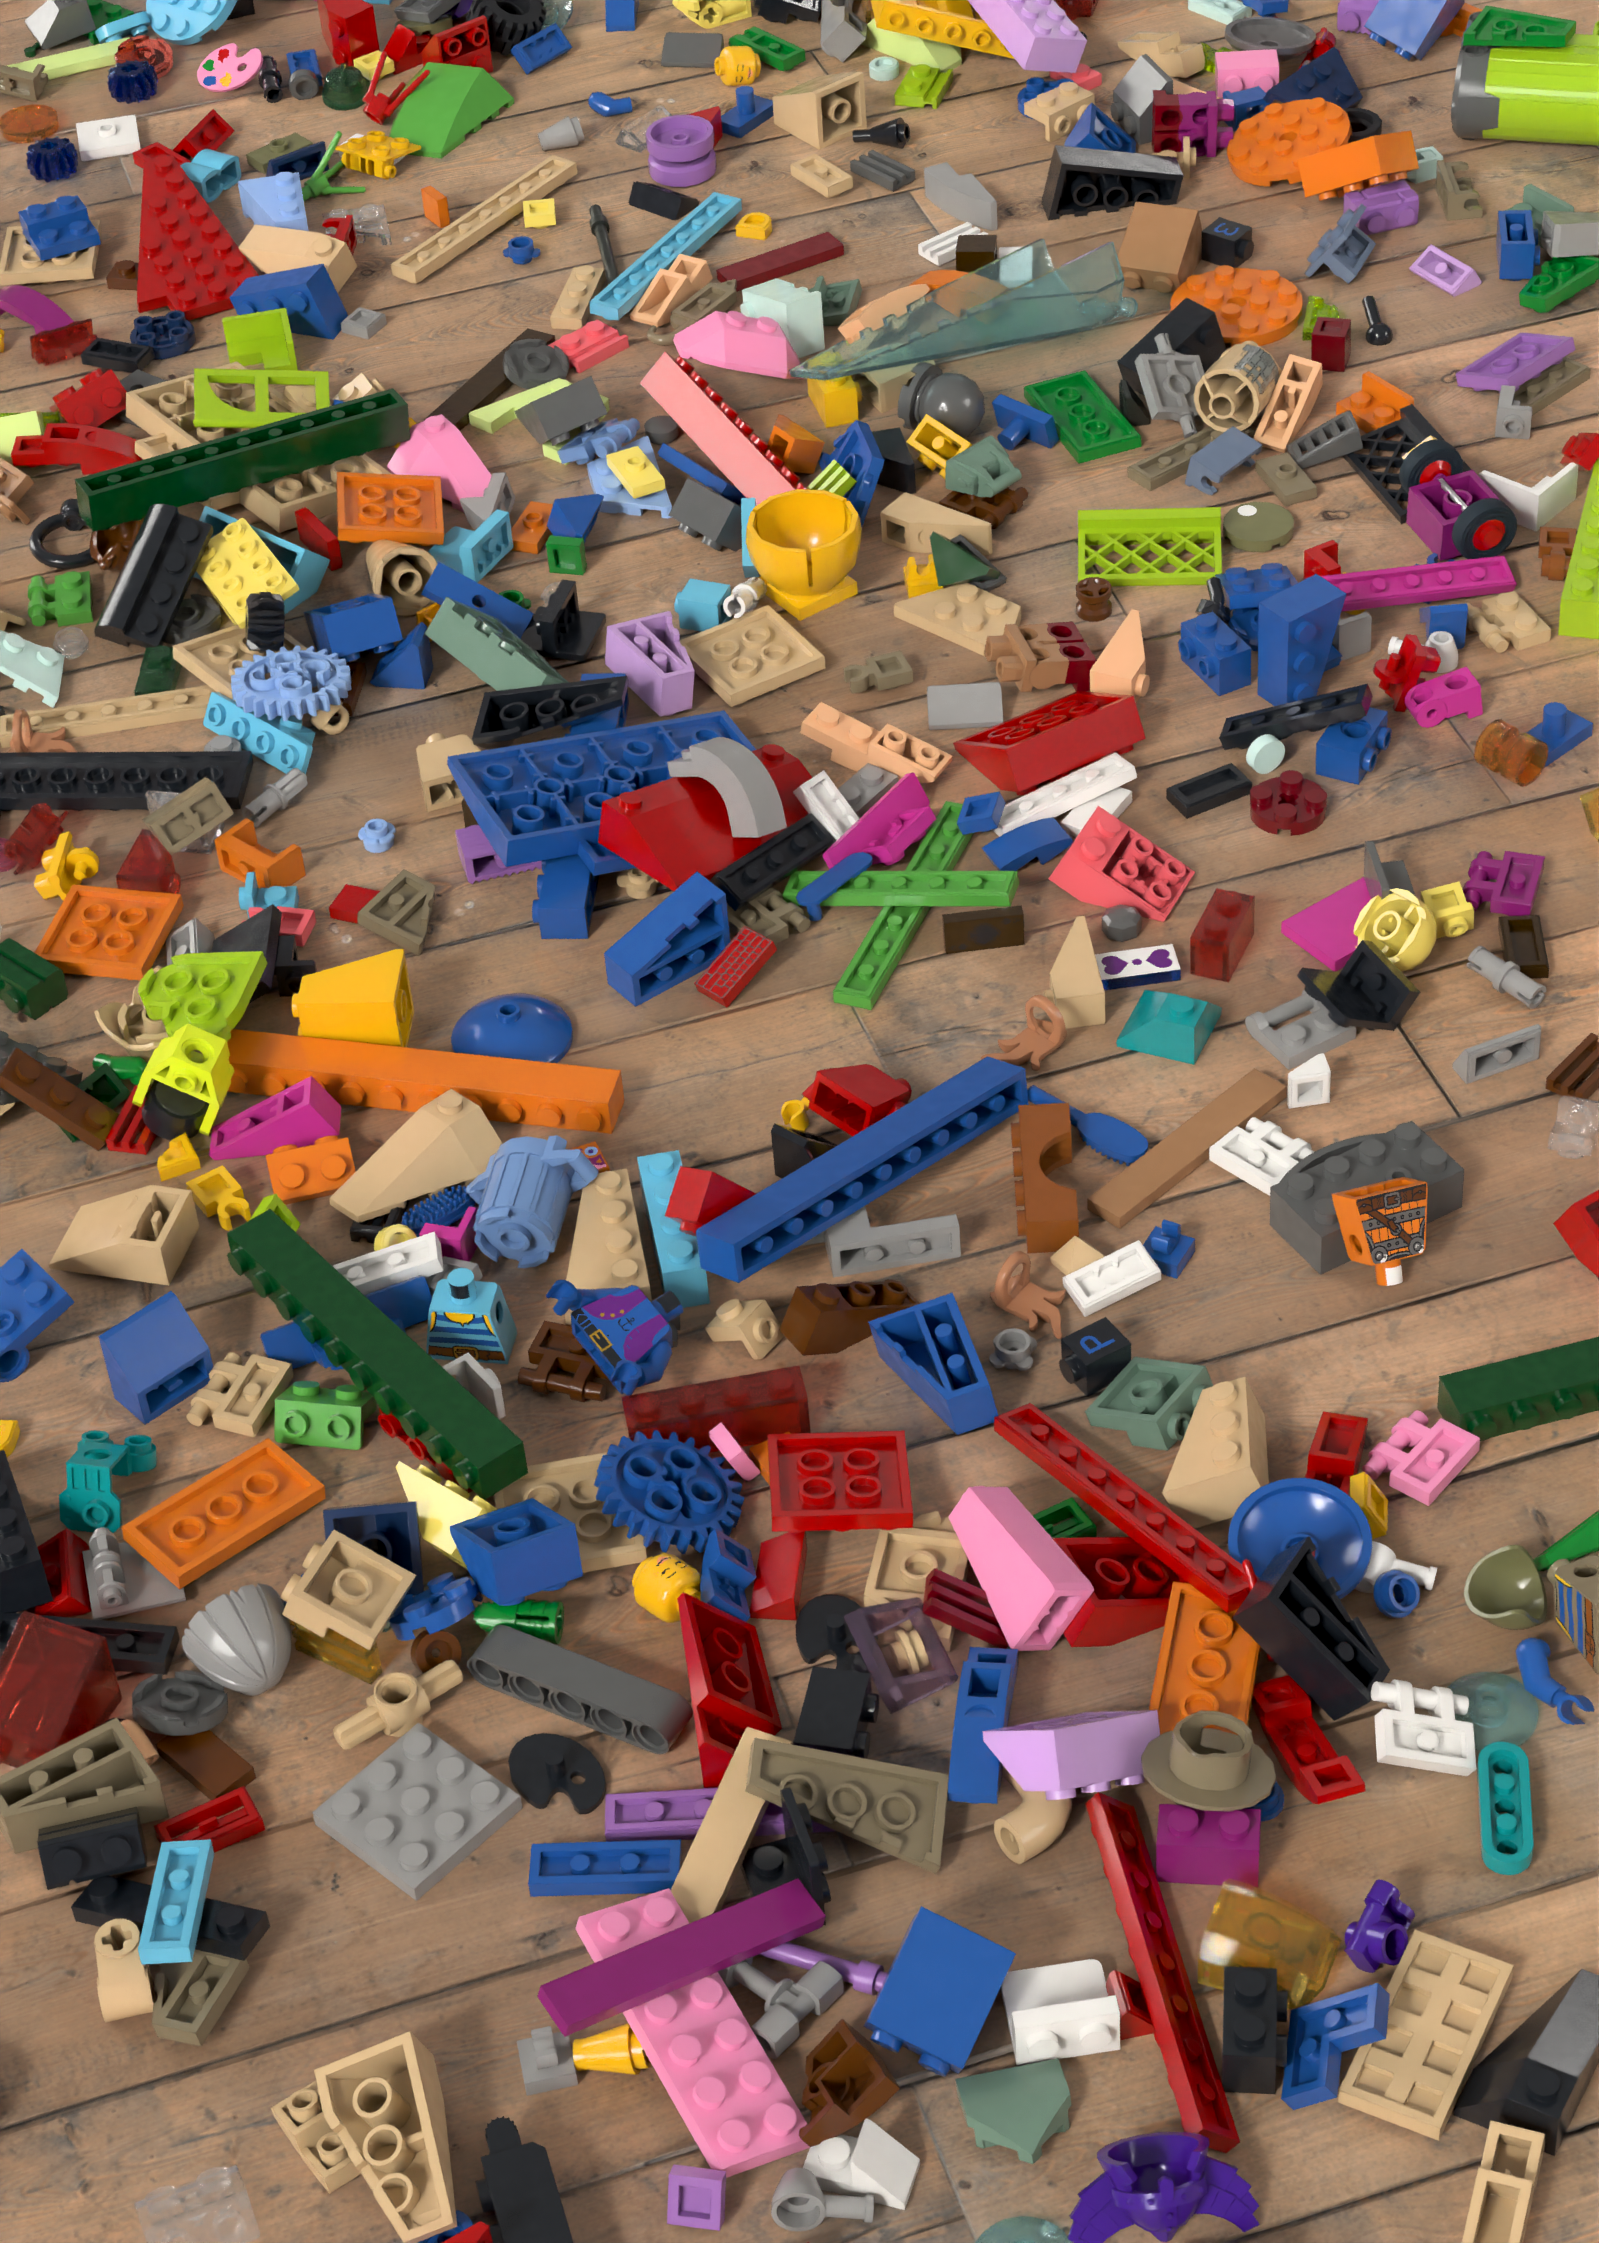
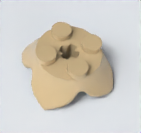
[94,965,196,1062]

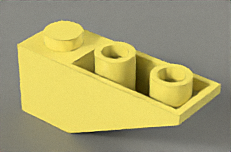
[396,1461,497,1570]

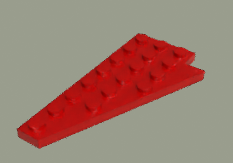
[137,155,259,321]

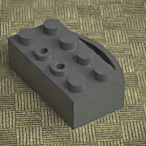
[1270,1121,1464,1275]

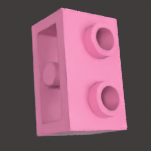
[1215,49,1279,98]

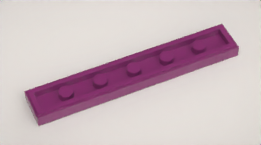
[537,1878,826,2037]

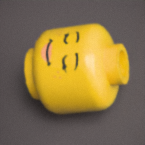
[714,46,761,86]
[632,1553,701,1623]

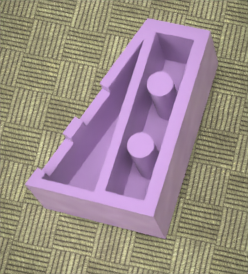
[605,611,695,717]

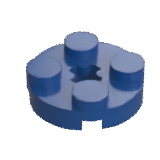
[389,1572,483,1641]

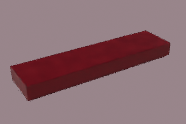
[716,232,844,292]

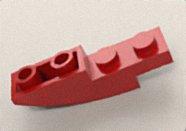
[11,423,143,475]

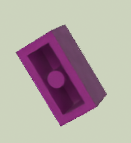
[1156,1804,1261,1888]

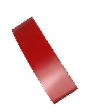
[1252,1675,1366,1804]

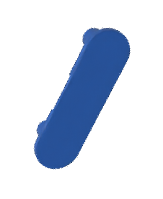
[796,852,873,921]

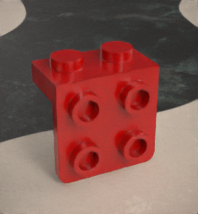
[49,368,127,427]

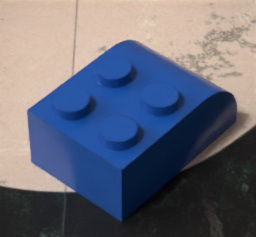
[304,593,403,662]

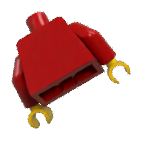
[781,1064,912,1137]

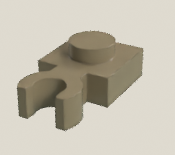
[843,650,913,693]

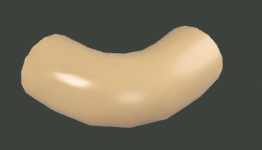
[994,1766,1072,1864]

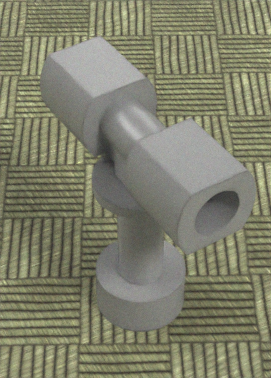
[718,1957,844,2059]

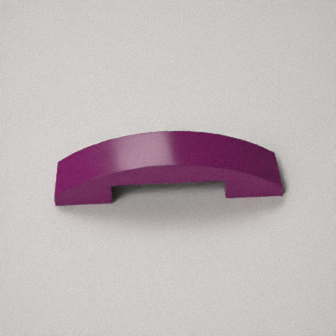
[0,285,81,348]

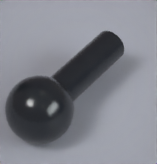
[1362,296,1393,346]

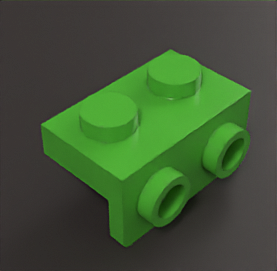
[274,1381,377,1450]

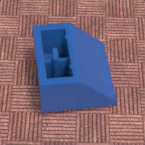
[98,1291,214,1425]

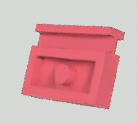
[548,319,629,374]

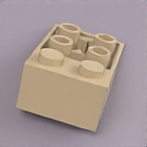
[49,1185,200,1286]

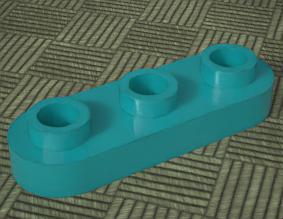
[1477,1742,1534,1875]

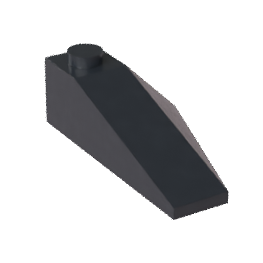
[472,676,629,750]
[1453,1969,1599,2156]

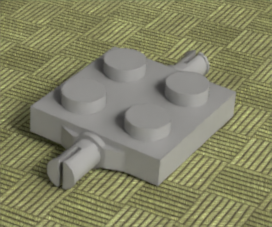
[1134,333,1205,439]

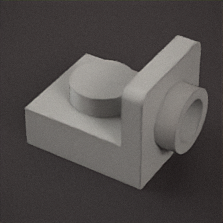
[1495,385,1533,440]

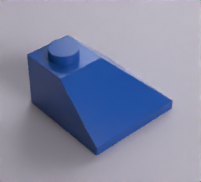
[1064,103,1136,153]

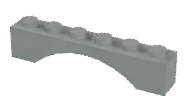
[820,0,867,63]

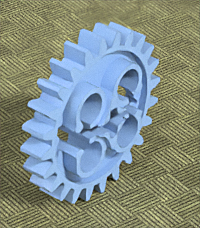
[231,645,352,721]

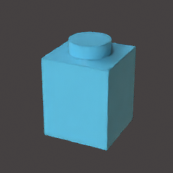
[674,578,731,632]

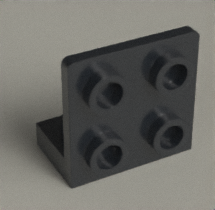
[740,1787,831,1925]

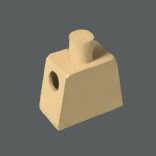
[850,344,935,413]
[416,733,481,812]

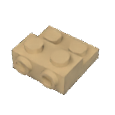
[281,1530,416,1650]

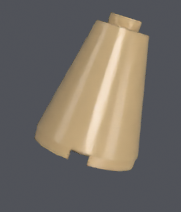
[366,539,437,616]

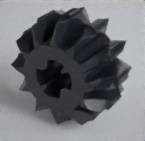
[245,592,285,653]

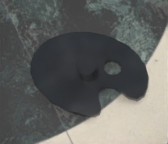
[795,1594,878,1673]
[508,1733,606,1814]

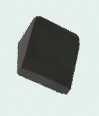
[1119,379,1151,427]

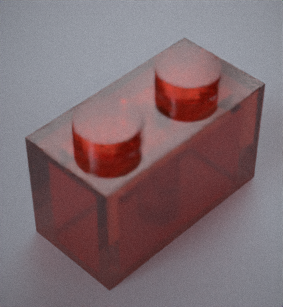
[1190,888,1255,983]

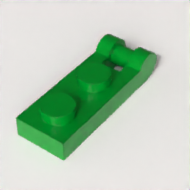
[728,26,806,71]

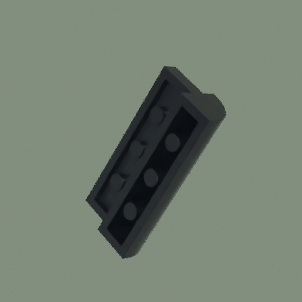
[94,504,213,653]

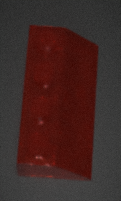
[619,1365,811,1453]

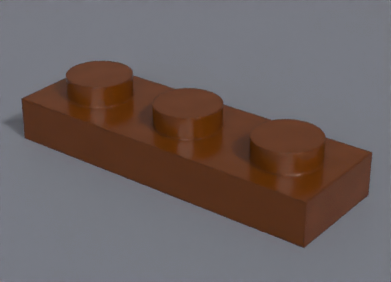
[0,1047,119,1151]

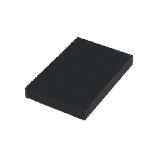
[212,904,282,1003]

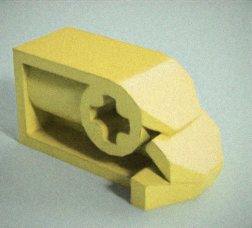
[672,0,752,29]

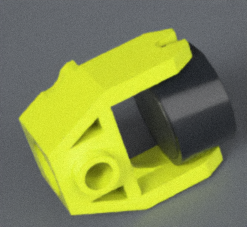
[132,1023,234,1140]

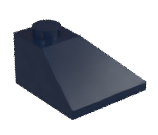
[323,1501,425,1596]

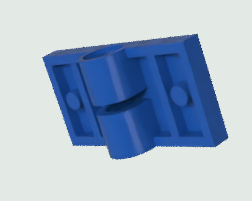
[0,1249,75,1382]

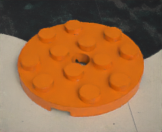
[1227,97,1353,186]
[1170,265,1303,347]

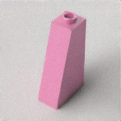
[949,1486,1094,1651]

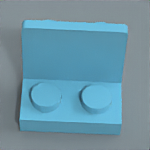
[428,509,514,583]

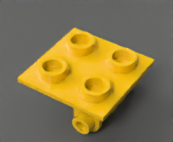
[335,131,421,180]

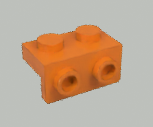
[265,1136,356,1205]

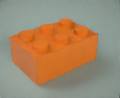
[1297,130,1419,201]

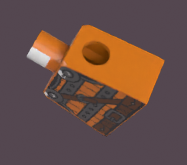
[1332,1177,1428,1286]

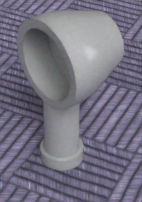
[771,2168,874,2231]

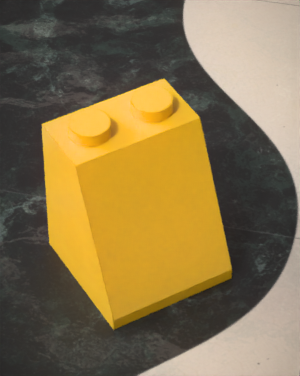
[292,949,414,1047]

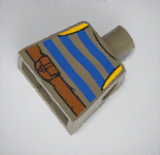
[1547,1555,1599,1674]

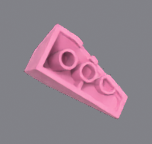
[387,414,492,512]

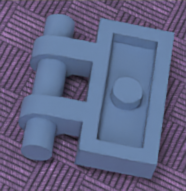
[557,418,640,465]

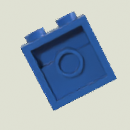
[18,195,101,261]

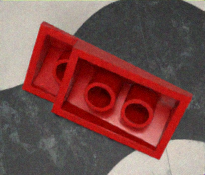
[677,1592,782,1788]

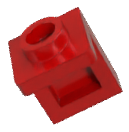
[1304,540,1341,580]

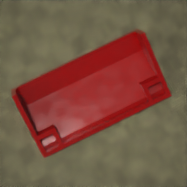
[598,744,813,891]

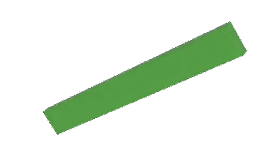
[833,801,974,1010]

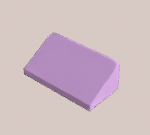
[1409,244,1482,297]

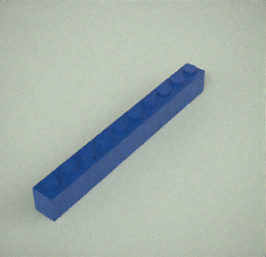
[532,673,629,939]
[696,1056,1029,1283]

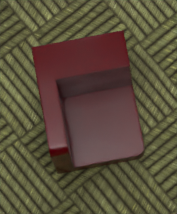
[1311,317,1351,372]

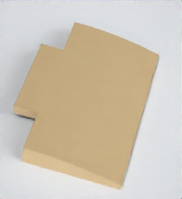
[126,362,391,533]

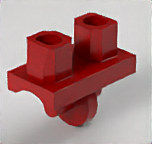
[1373,634,1441,712]

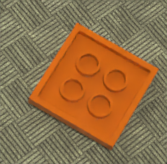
[336,472,444,546]
[34,884,184,980]

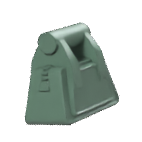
[945,436,1022,497]

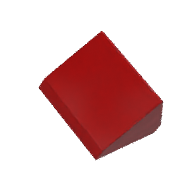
[1106,1970,1155,2040]

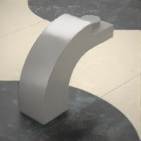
[667,737,787,838]

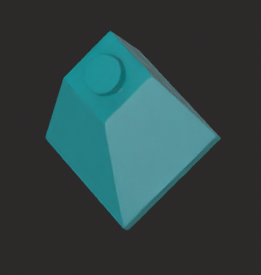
[1116,990,1222,1065]

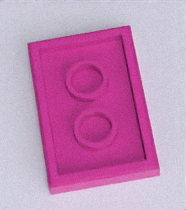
[1281,877,1371,972]

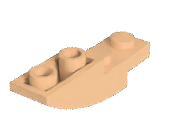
[833,284,930,365]
[800,702,953,783]

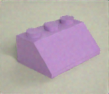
[982,1710,1160,1800]

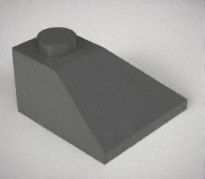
[25,0,96,50]

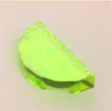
[1302,296,1339,341]

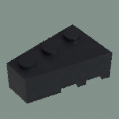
[1117,297,1227,396]

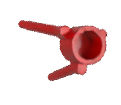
[1297,27,1340,71]
[362,51,430,125]

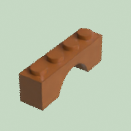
[1011,1103,1079,1254]

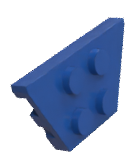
[818,420,884,527]

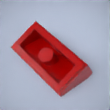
[35,1528,92,1617]
[749,1531,808,1621]

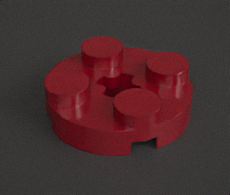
[1250,770,1327,836]

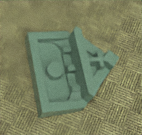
[808,276,862,326]
[955,2058,1072,2164]

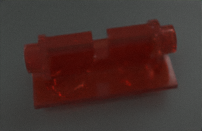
[30,318,98,366]
[4,803,69,875]

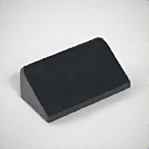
[629,181,700,220]

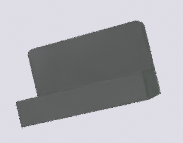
[1364,841,1416,900]

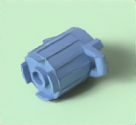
[466,1135,599,1268]

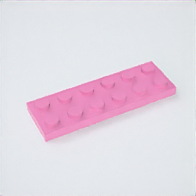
[575,1888,810,2178]

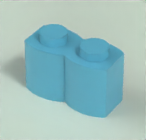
[180,149,242,203]

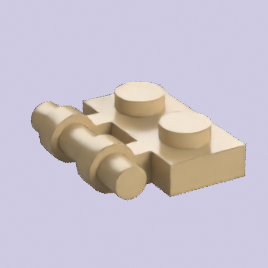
[1466,591,1551,653]
[186,1352,294,1438]

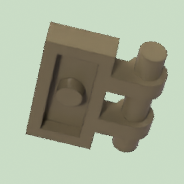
[727,887,811,945]

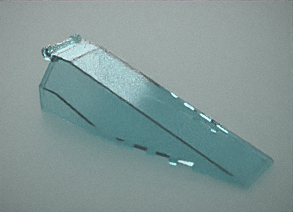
[789,239,1138,380]

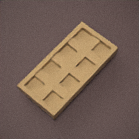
[1338,1930,1514,2141]

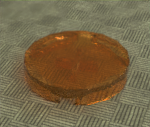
[0,104,59,143]

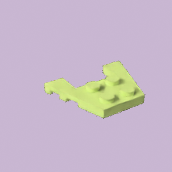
[469,378,610,465]

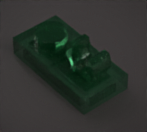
[134,646,182,696]

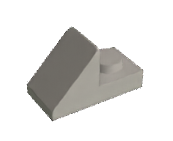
[460,472,515,530]

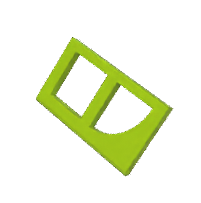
[193,368,330,428]

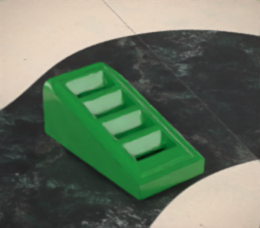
[1533,1510,1599,1571]

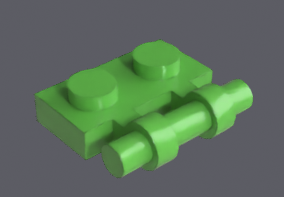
[28,571,93,627]

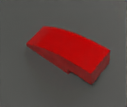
[1305,1411,1368,1496]

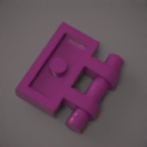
[1463,851,1545,916]

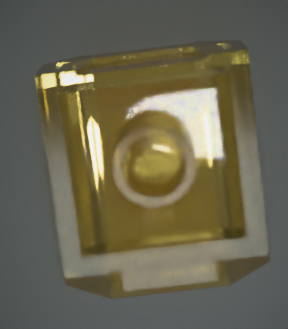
[1198,1878,1342,2010]

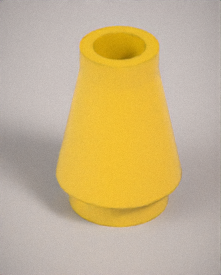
[573,2023,652,2075]

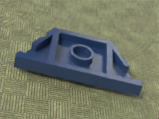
[1263,47,1363,109]

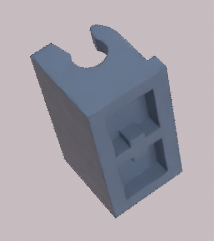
[1185,426,1263,495]

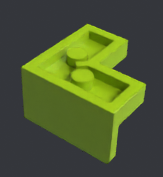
[222,308,298,371]

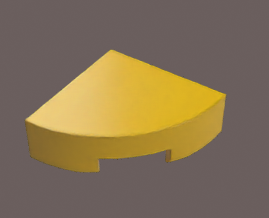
[157,1133,201,1182]

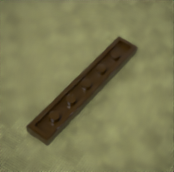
[422,328,555,431]

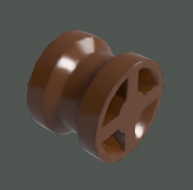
[1076,577,1112,622]

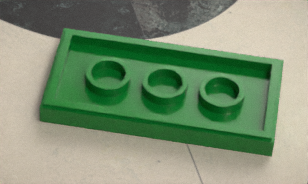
[1024,370,1142,464]

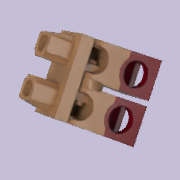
[984,621,1097,692]

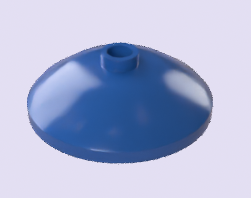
[451,993,573,1063]
[1228,1478,1372,1599]

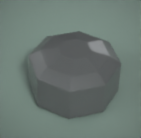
[1102,904,1142,942]

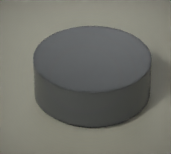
[288,69,319,100]
[644,416,679,445]

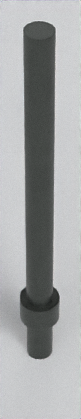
[589,204,619,285]

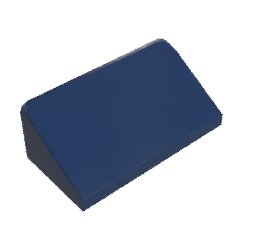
[266,141,329,180]

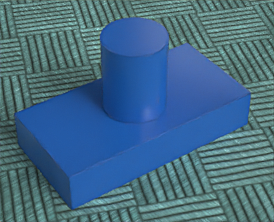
[721,86,774,138]
[992,394,1059,450]
[1513,702,1593,769]

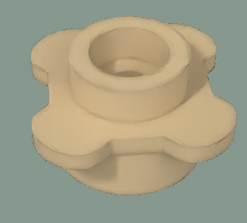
[617,868,658,899]

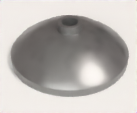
[1225,17,1316,62]

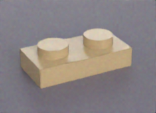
[790,154,853,198]

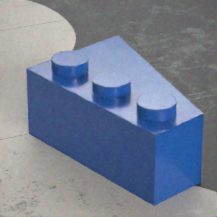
[229,264,348,340]
[1257,574,1346,706]
[604,871,730,1007]
[868,1292,999,1435]

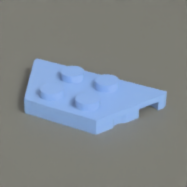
[587,436,672,519]

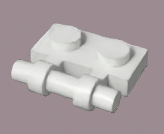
[1209,1117,1315,1196]
[1371,1679,1477,1776]

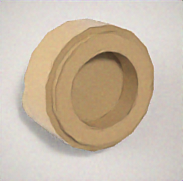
[310,702,349,735]

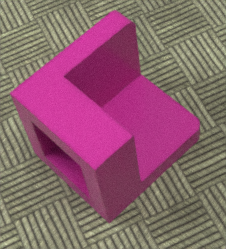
[419,1206,478,1262]

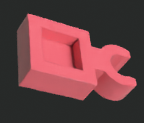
[1049,63,1102,91]
[241,906,316,947]

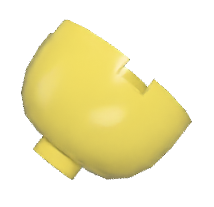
[1354,888,1437,972]

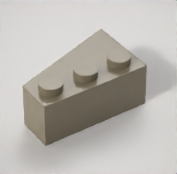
[0,1717,169,1854]

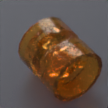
[1474,719,1548,787]

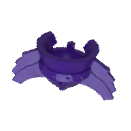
[1067,2132,1260,2243]

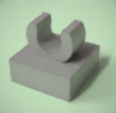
[517,2026,578,2096]

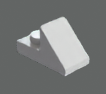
[803,2118,920,2210]

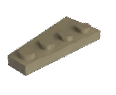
[745,1738,949,1874]

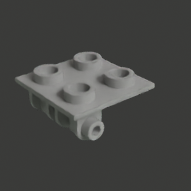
[82,1528,186,1620]

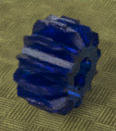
[107,59,158,104]
[26,136,79,183]

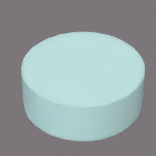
[869,56,899,81]
[1246,734,1285,774]

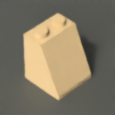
[772,71,867,150]

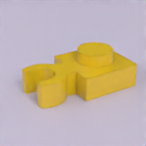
[186,1165,252,1231]

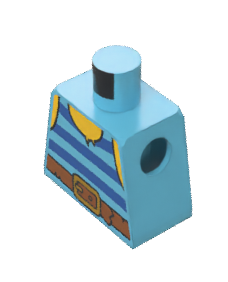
[426,1268,517,1364]

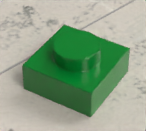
[546,535,587,576]

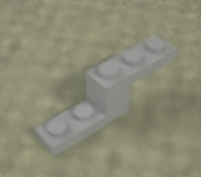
[800,1206,961,1277]

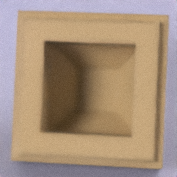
[1050,1236,1105,1275]

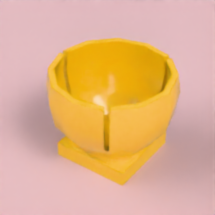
[746,489,862,621]

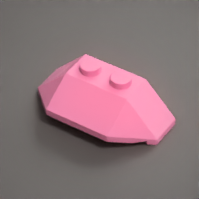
[673,311,806,379]

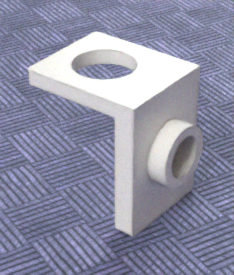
[442,1353,506,1419]

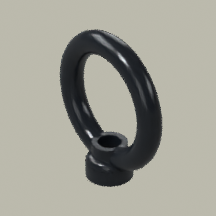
[29,499,96,569]

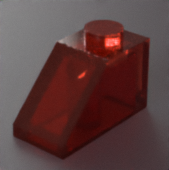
[116,829,181,894]

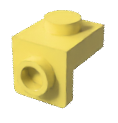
[1420,881,1474,939]

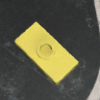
[606,446,665,499]

